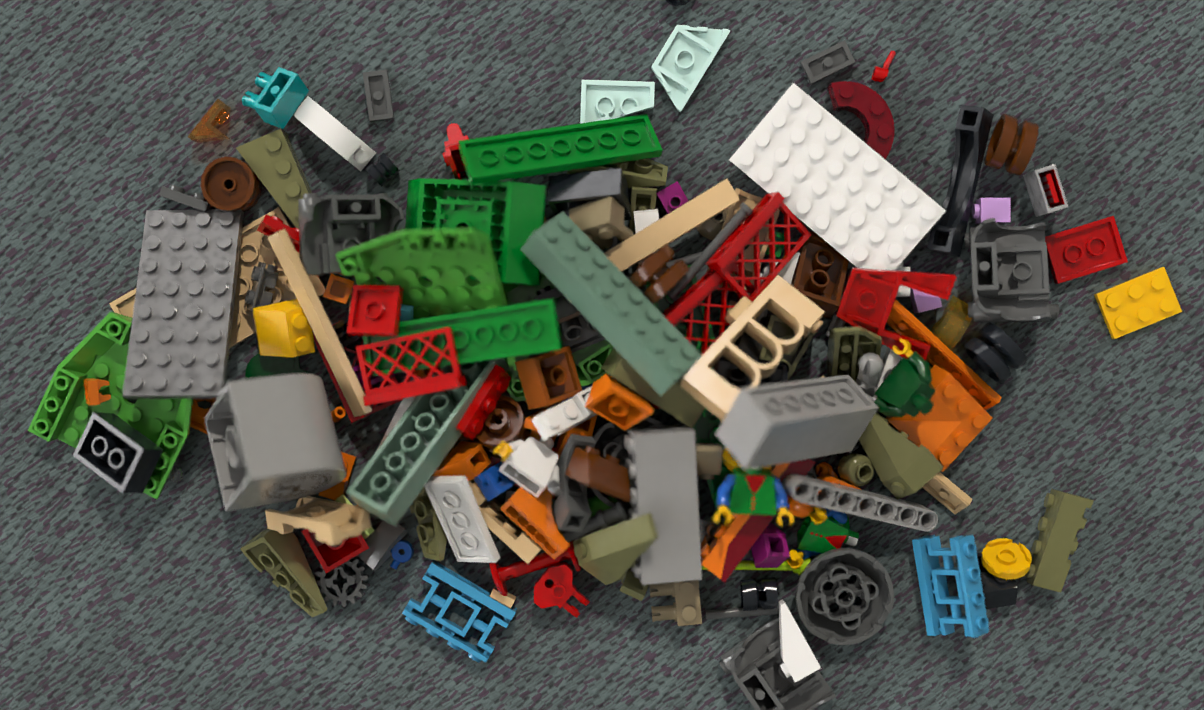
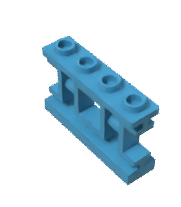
[912,535,989,638]
[402,560,517,663]

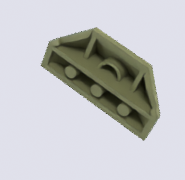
[827,327,882,382]

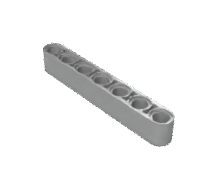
[782,474,938,532]

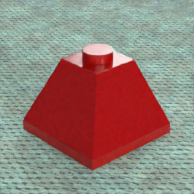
[300,528,369,573]

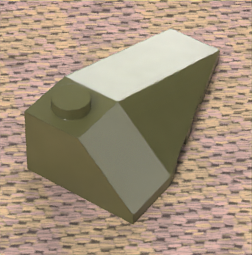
[567,158,668,188]
[859,412,943,499]
[573,513,658,585]

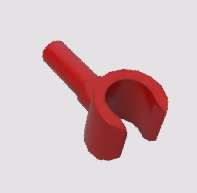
[871,50,896,82]

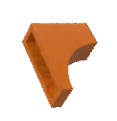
[500,486,570,560]

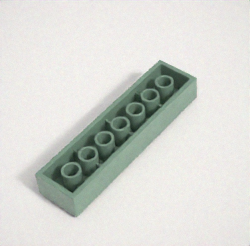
[520,212,702,396]
[347,358,509,526]

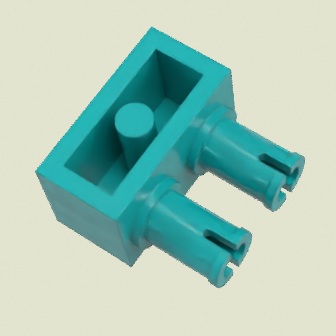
[242,67,309,129]

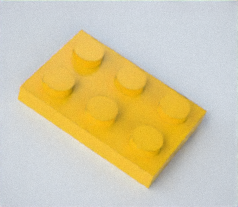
[1094,267,1182,339]

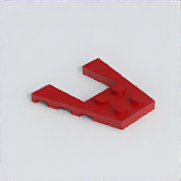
[836,268,957,360]

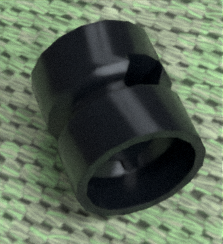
[740,577,778,611]

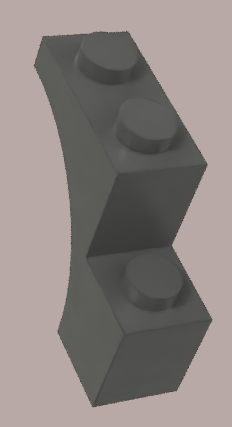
[552,434,596,532]

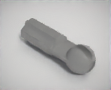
[856,353,883,397]

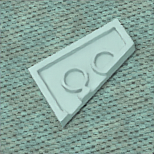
[580,80,655,123]

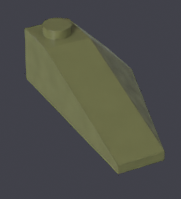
[409,487,447,561]
[240,527,327,617]

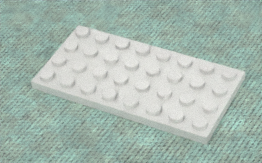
[729,83,946,270]

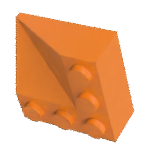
[885,365,993,472]

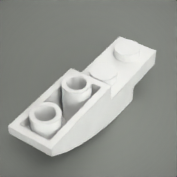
[532,386,597,441]

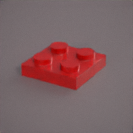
[347,285,403,337]

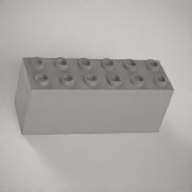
[716,375,878,470]
[623,424,702,585]

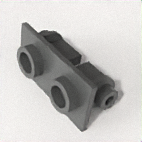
[245,262,279,311]

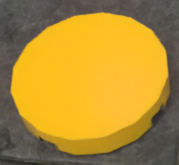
[981,538,1032,579]

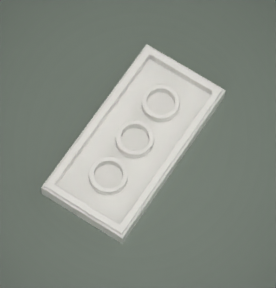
[424,476,500,563]

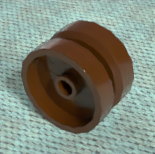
[985,114,1039,176]
[201,156,262,212]
[629,243,691,304]
[476,396,530,459]

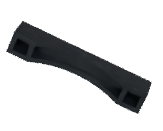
[927,105,994,257]

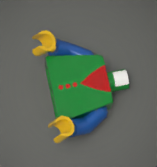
[713,467,793,527]
[787,506,859,569]

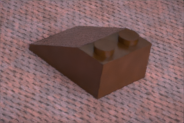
[791,231,849,319]

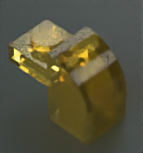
[931,295,972,350]

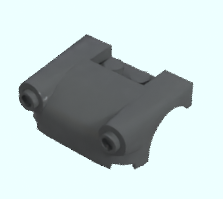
[298,193,404,275]
[965,218,1051,322]
[719,614,836,710]

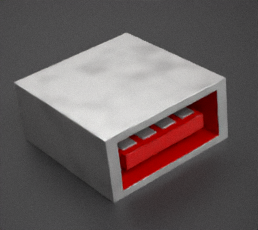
[1023,164,1068,217]

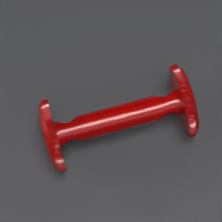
[489,540,582,596]

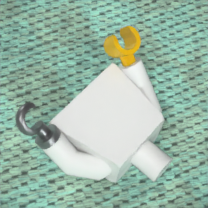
[493,437,561,498]

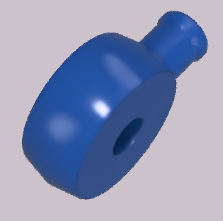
[390,540,414,569]

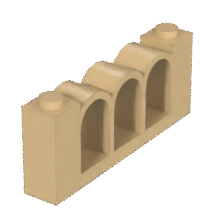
[680,275,824,421]

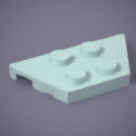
[651,25,730,112]

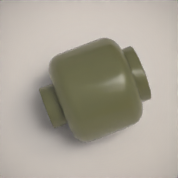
[838,452,874,486]

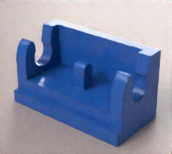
[473,460,516,501]

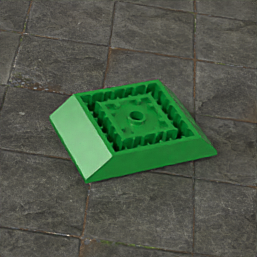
[405,178,546,285]

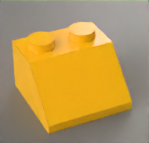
[252,299,315,358]

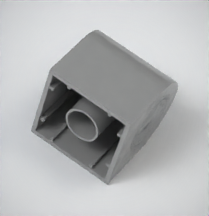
[204,374,347,511]

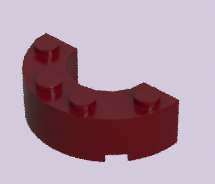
[827,81,895,159]

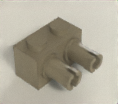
[569,196,634,250]
[649,580,702,626]

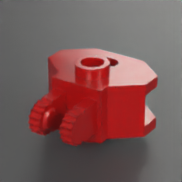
[443,123,469,180]
[534,561,590,618]

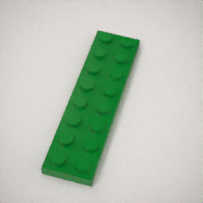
[458,114,662,185]
[363,299,562,377]

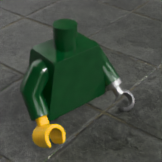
[860,339,935,417]

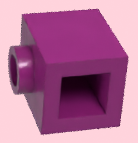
[656,181,689,215]

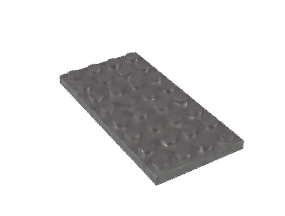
[122,209,244,399]

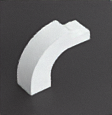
[293,96,376,171]

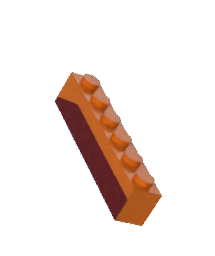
[700,459,815,582]

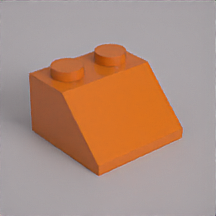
[585,374,653,431]

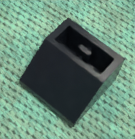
[956,552,1018,609]

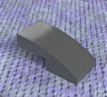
[357,521,407,572]

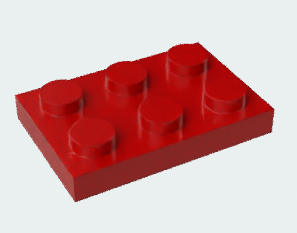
[1045,216,1128,284]

